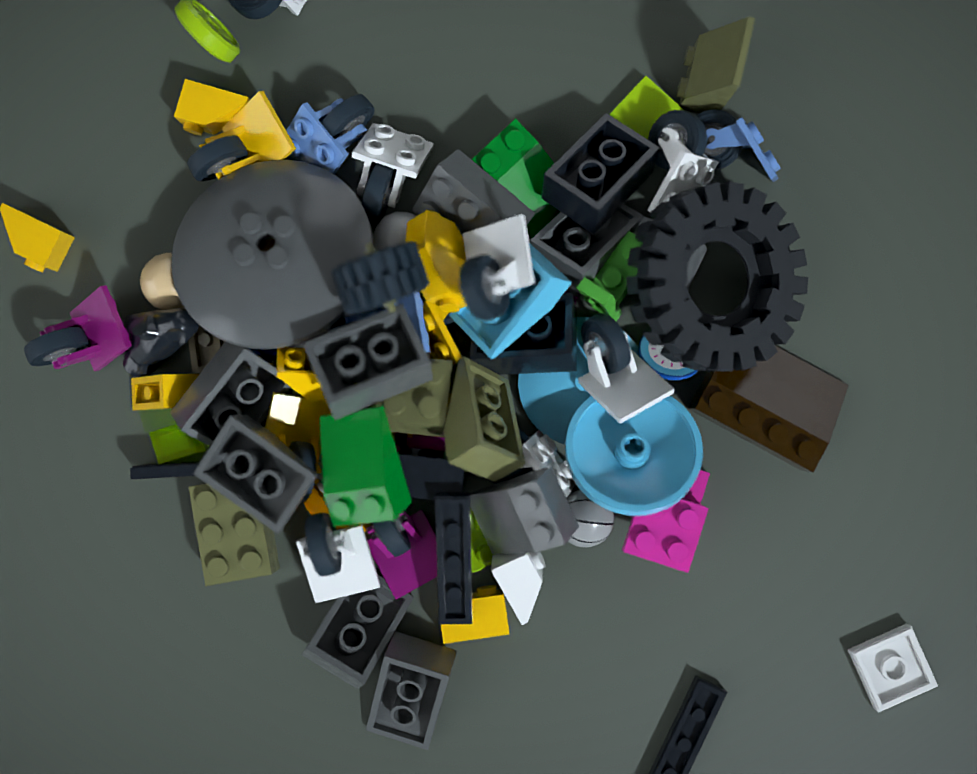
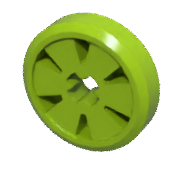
[175,0,240,63]

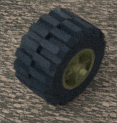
[331,241,430,314]

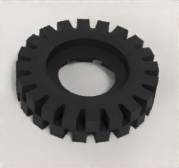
[626,182,808,371]

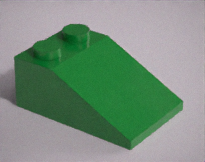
[471,118,560,239]
[320,405,412,526]

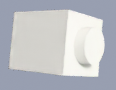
[491,552,545,625]

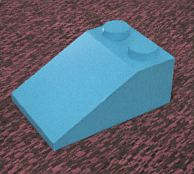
[449,243,572,359]

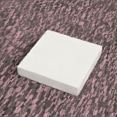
[848,623,938,713]

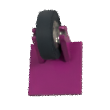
[24,285,132,372]
[366,510,437,600]

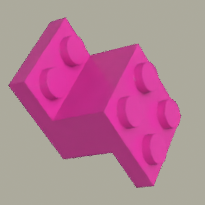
[622,470,710,573]

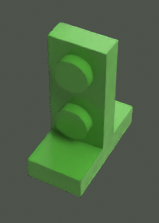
[577,231,642,321]

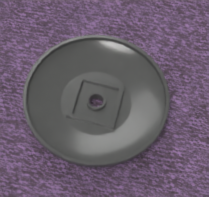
[171,160,373,349]

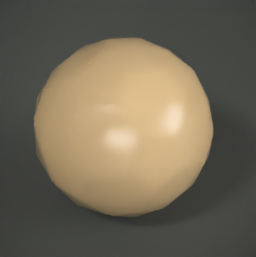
[140,253,185,310]

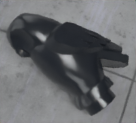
[123,308,199,377]

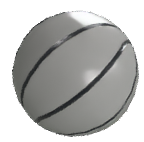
[566,490,615,547]

